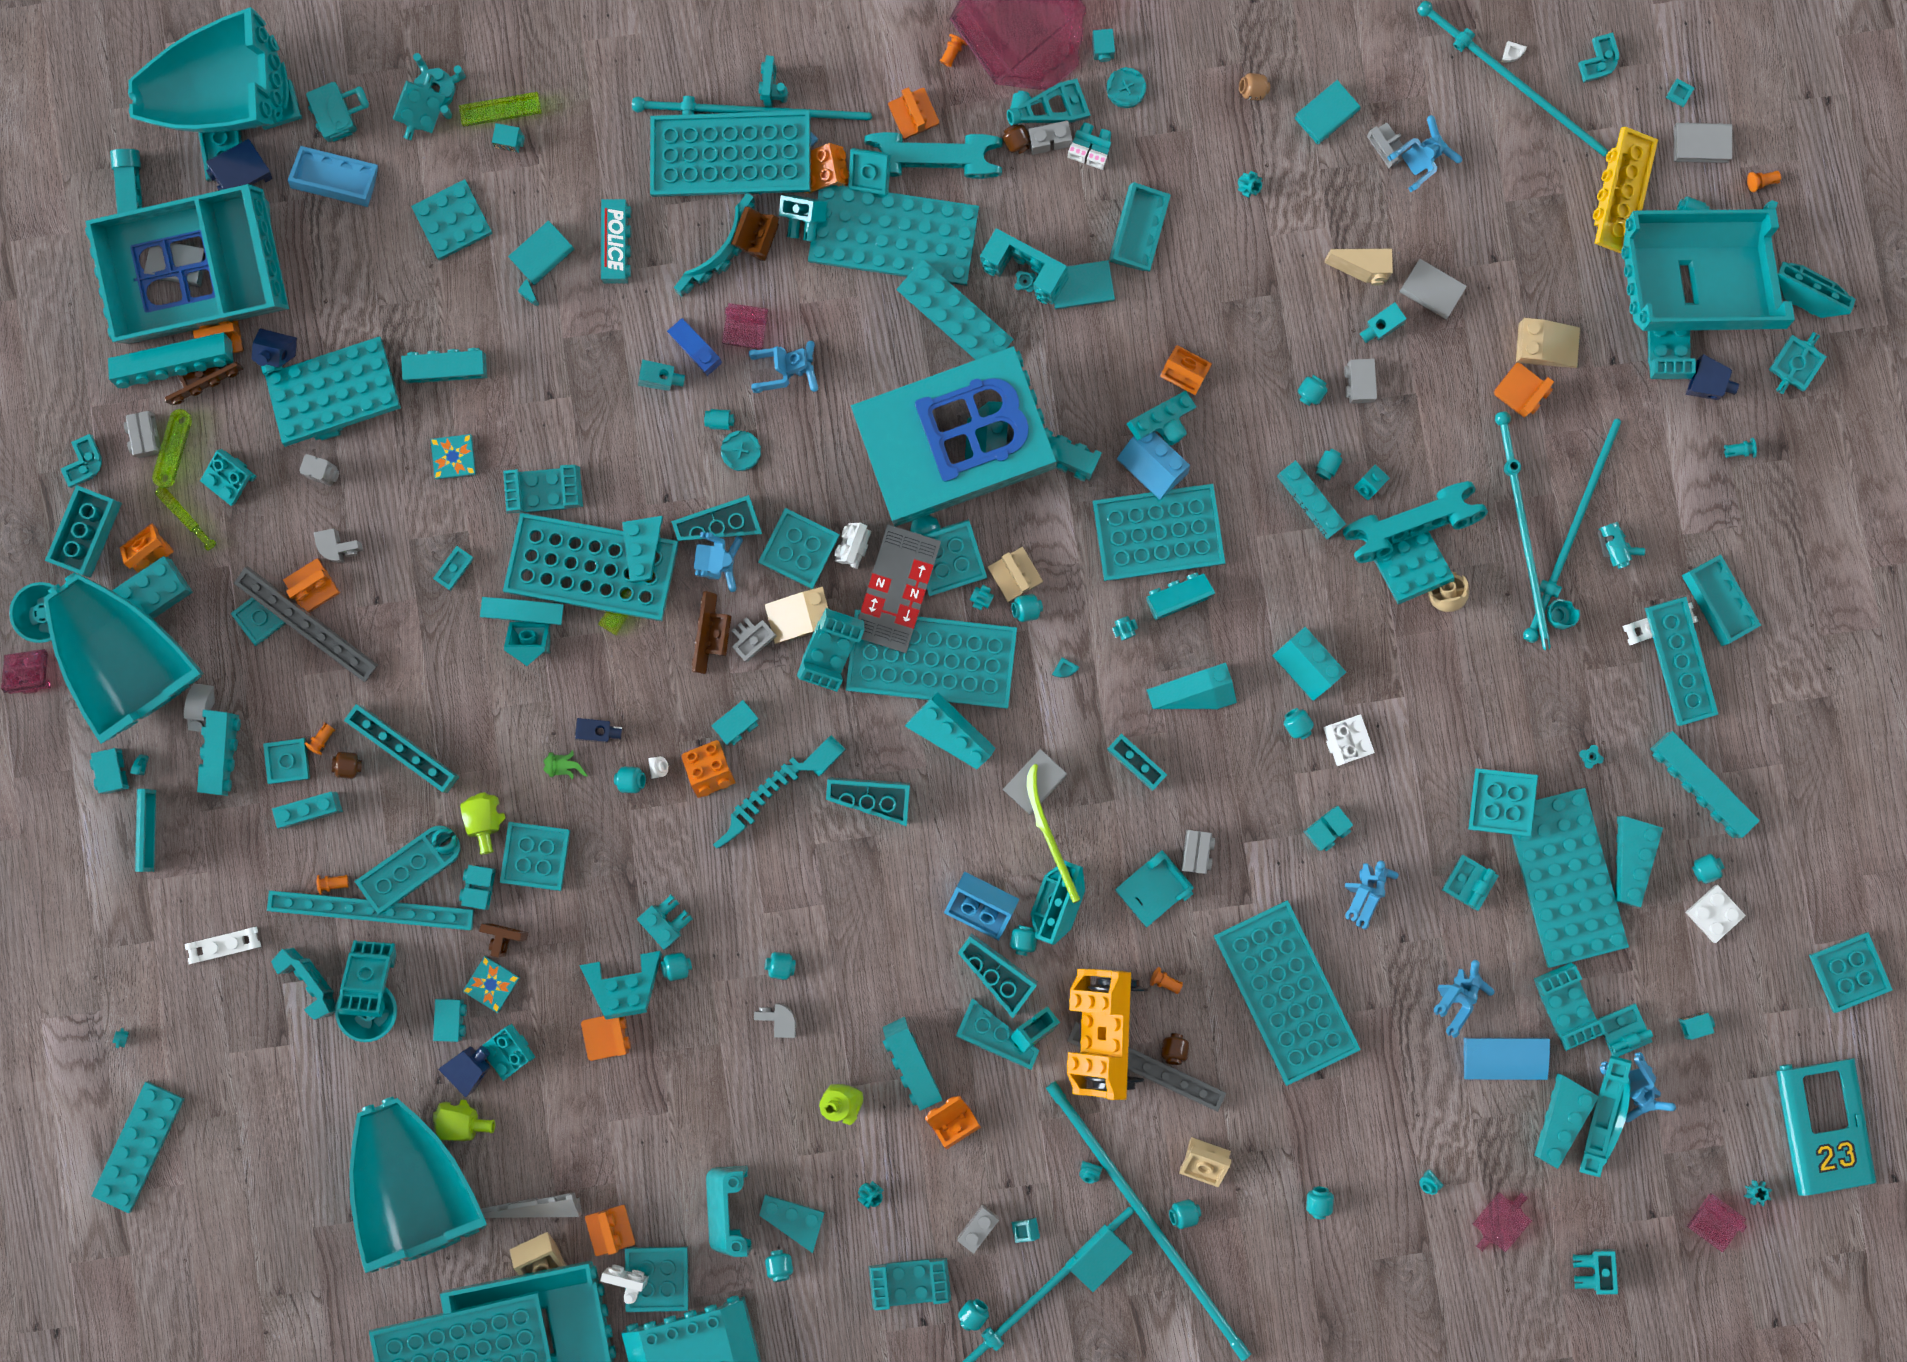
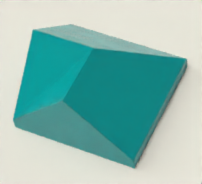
[504,622,550,666]

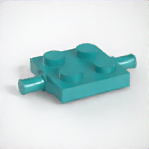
[393,73,446,140]
[1769,332,1827,394]

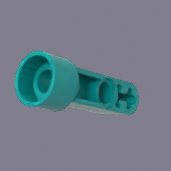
[110,149,143,214]

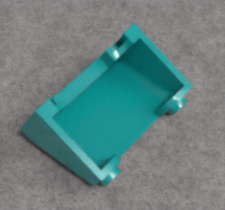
[706,1165,752,1257]

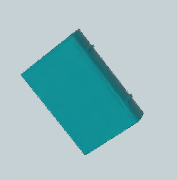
[1294,80,1361,145]
[508,220,575,285]
[1065,1224,1133,1292]

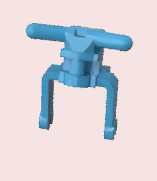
[1387,115,1462,192]
[749,341,818,393]
[694,532,743,592]
[1345,860,1399,930]
[1434,960,1495,1038]
[1600,1052,1676,1123]

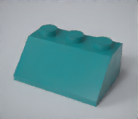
[1146,572,1215,621]
[1272,627,1346,701]

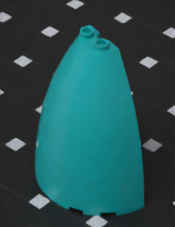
[128,7,289,133]
[44,572,204,744]
[349,1096,487,1273]

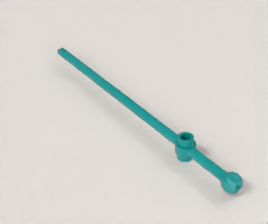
[1417,1,1609,156]
[632,96,872,120]
[1495,411,1551,650]
[1523,418,1621,643]
[962,1207,1134,1362]

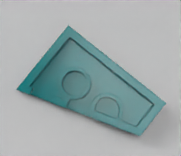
[622,516,664,583]
[759,1194,825,1253]

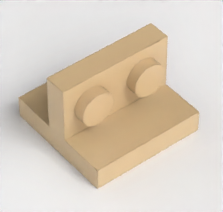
[987,547,1043,602]
[1179,1137,1231,1187]

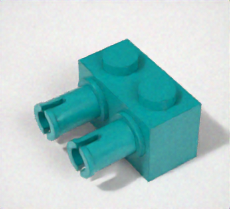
[779,195,828,242]
[637,894,693,950]
[1573,1249,1619,1294]

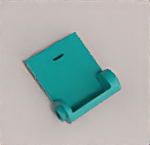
[1115,850,1194,928]

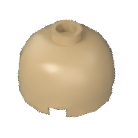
[1428,571,1469,612]

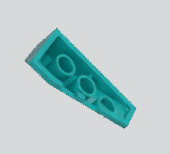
[1146,663,1237,709]

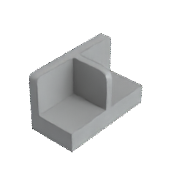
[1367,123,1407,169]

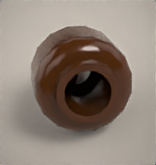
[1002,124,1031,154]
[331,752,362,779]
[1161,1033,1189,1065]

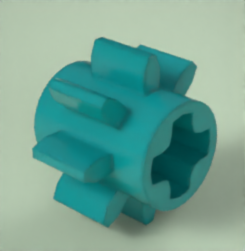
[1238,171,1262,198]
[970,585,994,610]
[1112,616,1138,641]
[1744,1180,1772,1206]
[857,1181,884,1209]

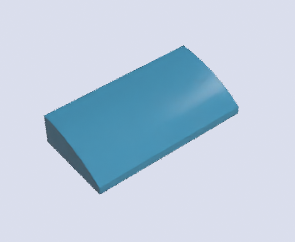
[288,146,378,207]
[1464,1038,1550,1080]

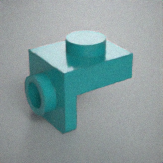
[1354,464,1390,500]

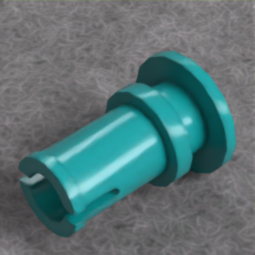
[1724,438,1757,458]

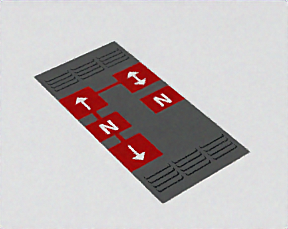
[858,524,941,653]

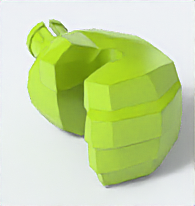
[460,792,505,855]
[819,1084,863,1125]
[433,1100,495,1141]

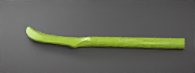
[1027,764,1080,903]

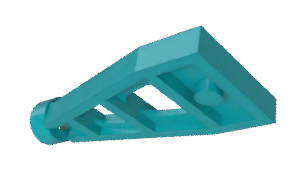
[1007,78,1091,126]

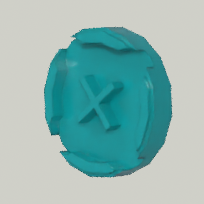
[1106,67,1147,108]
[721,431,761,471]

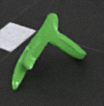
[543,750,588,779]

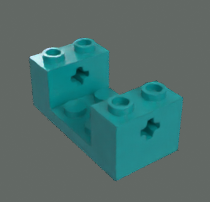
[980,228,1069,305]

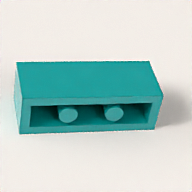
[1106,733,1167,791]
[272,791,343,829]

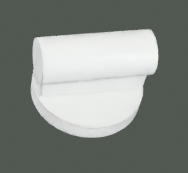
[648,756,669,779]

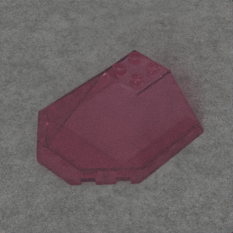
[949,0,1086,91]

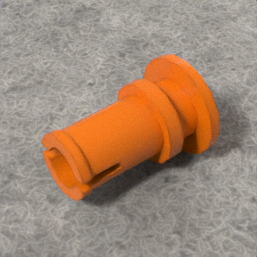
[940,34,967,67]
[1747,171,1781,192]
[304,723,335,755]
[316,875,349,895]
[1150,967,1183,994]

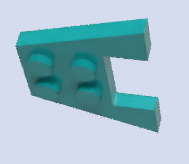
[579,951,662,1020]

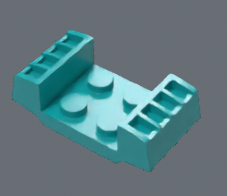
[1647,303,1696,379]
[503,465,583,514]
[797,608,865,692]
[337,940,396,1018]
[271,948,336,1020]
[1534,963,1606,1051]
[868,1258,951,1310]

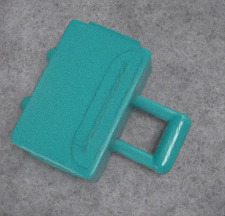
[306,82,369,142]

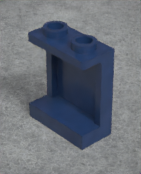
[206,139,272,191]

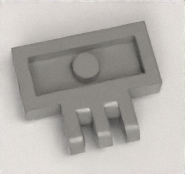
[731,617,777,663]

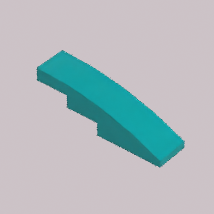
[480,597,564,625]

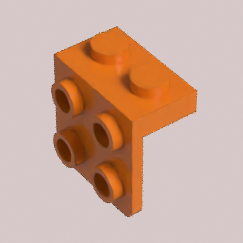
[805,143,849,194]
[1494,363,1554,418]
[682,740,736,798]
[581,1016,631,1061]
[925,1096,981,1150]

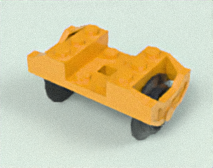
[1067,969,1148,1100]

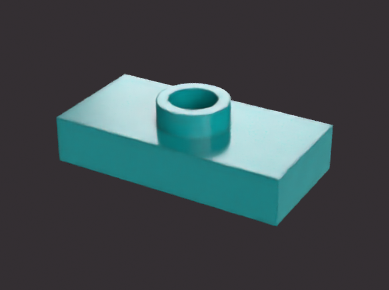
[433,546,474,591]

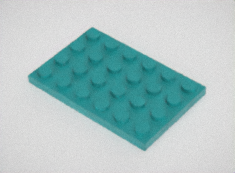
[265,336,401,447]
[1092,484,1225,582]

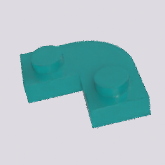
[1578,33,1619,83]
[61,434,102,488]

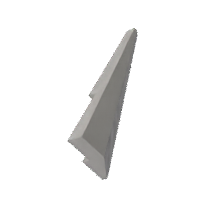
[480,1192,582,1218]

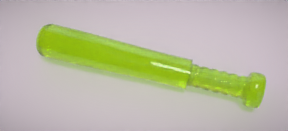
[155,486,216,551]

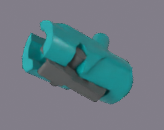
[1597,522,1645,569]

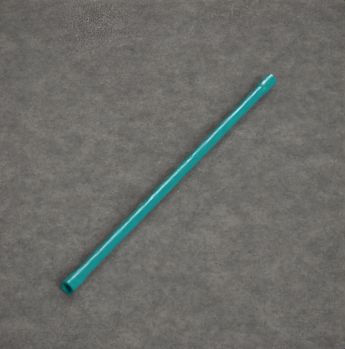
[1046,1081,1251,1361]

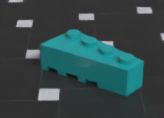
[1049,430,1102,481]
[671,495,763,541]
[905,692,996,769]
[197,710,241,796]
[826,777,910,826]
[1615,816,1663,907]
[958,933,1038,1019]
[882,1017,943,1111]
[1534,1073,1599,1169]

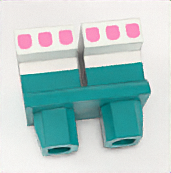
[1067,122,1111,170]

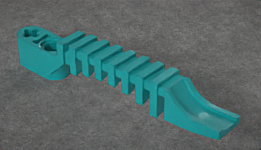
[713,735,846,849]

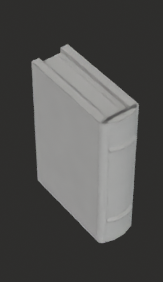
[1674,122,1732,163]
[144,243,206,287]
[1399,259,1467,319]
[1003,749,1068,815]

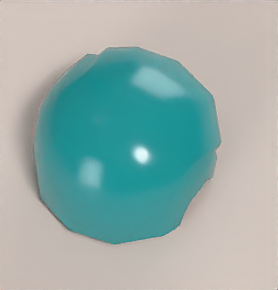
[910,514,941,535]
[1546,599,1580,630]

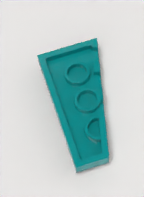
[955,998,1040,1070]

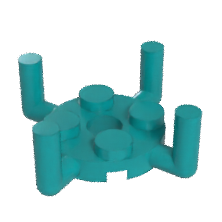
[400,53,466,119]

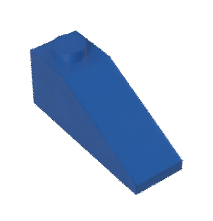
[667,318,722,376]

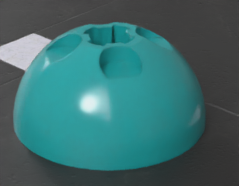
[9,582,54,643]
[335,986,397,1042]

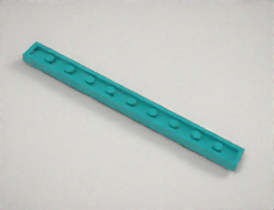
[267,891,475,930]

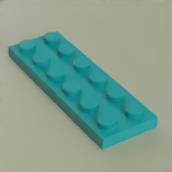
[896,259,1014,360]
[1645,596,1719,726]
[91,1081,185,1213]

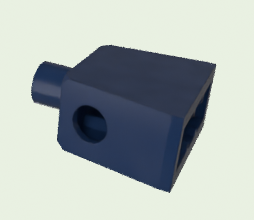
[252,328,297,367]
[1686,354,1739,400]
[575,718,622,743]
[438,1046,490,1098]

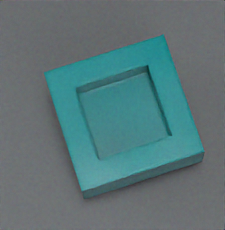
[1665,78,1694,107]

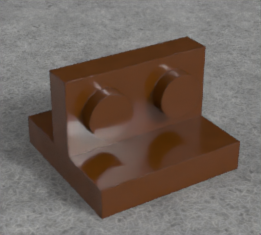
[731,207,779,261]
[479,923,529,958]

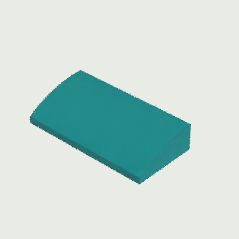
[1109,182,1171,272]
[1681,554,1761,646]
[135,789,156,872]

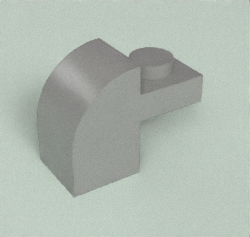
[314,528,363,563]
[184,683,215,732]
[754,1003,796,1038]

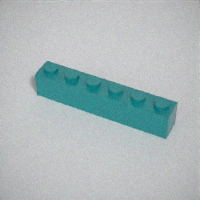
[108,332,234,388]
[344,704,459,793]
[1650,731,1760,838]

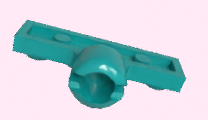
[1127,390,1197,446]

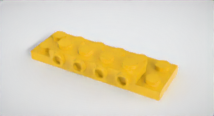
[1593,127,1658,253]

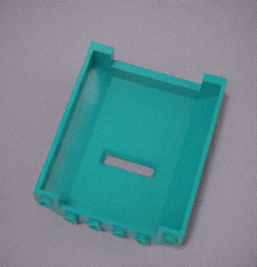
[1621,209,1795,331]
[440,1261,616,1362]
[621,1295,761,1362]

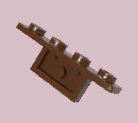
[164,362,243,405]
[692,591,732,674]

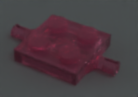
[1472,1192,1532,1252]

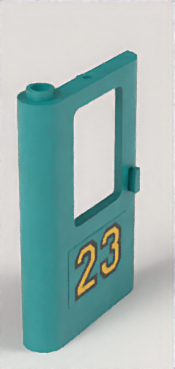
[1776,1058,1877,1196]

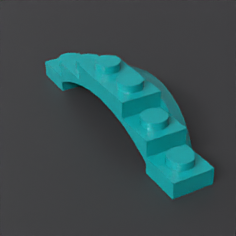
[674,192,756,297]
[1579,1055,1632,1178]

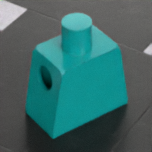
[1359,302,1407,343]
[638,359,685,391]

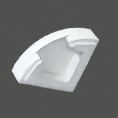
[1501,41,1527,63]

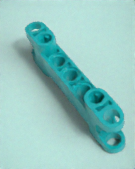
[864,132,1003,179]
[1342,481,1488,563]

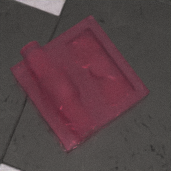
[722,303,769,350]
[1,649,51,694]
[1686,1193,1747,1253]

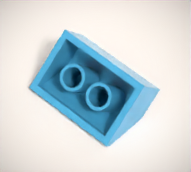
[1117,432,1190,500]
[944,871,1019,941]

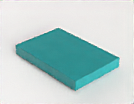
[198,130,242,182]
[1054,260,1115,310]

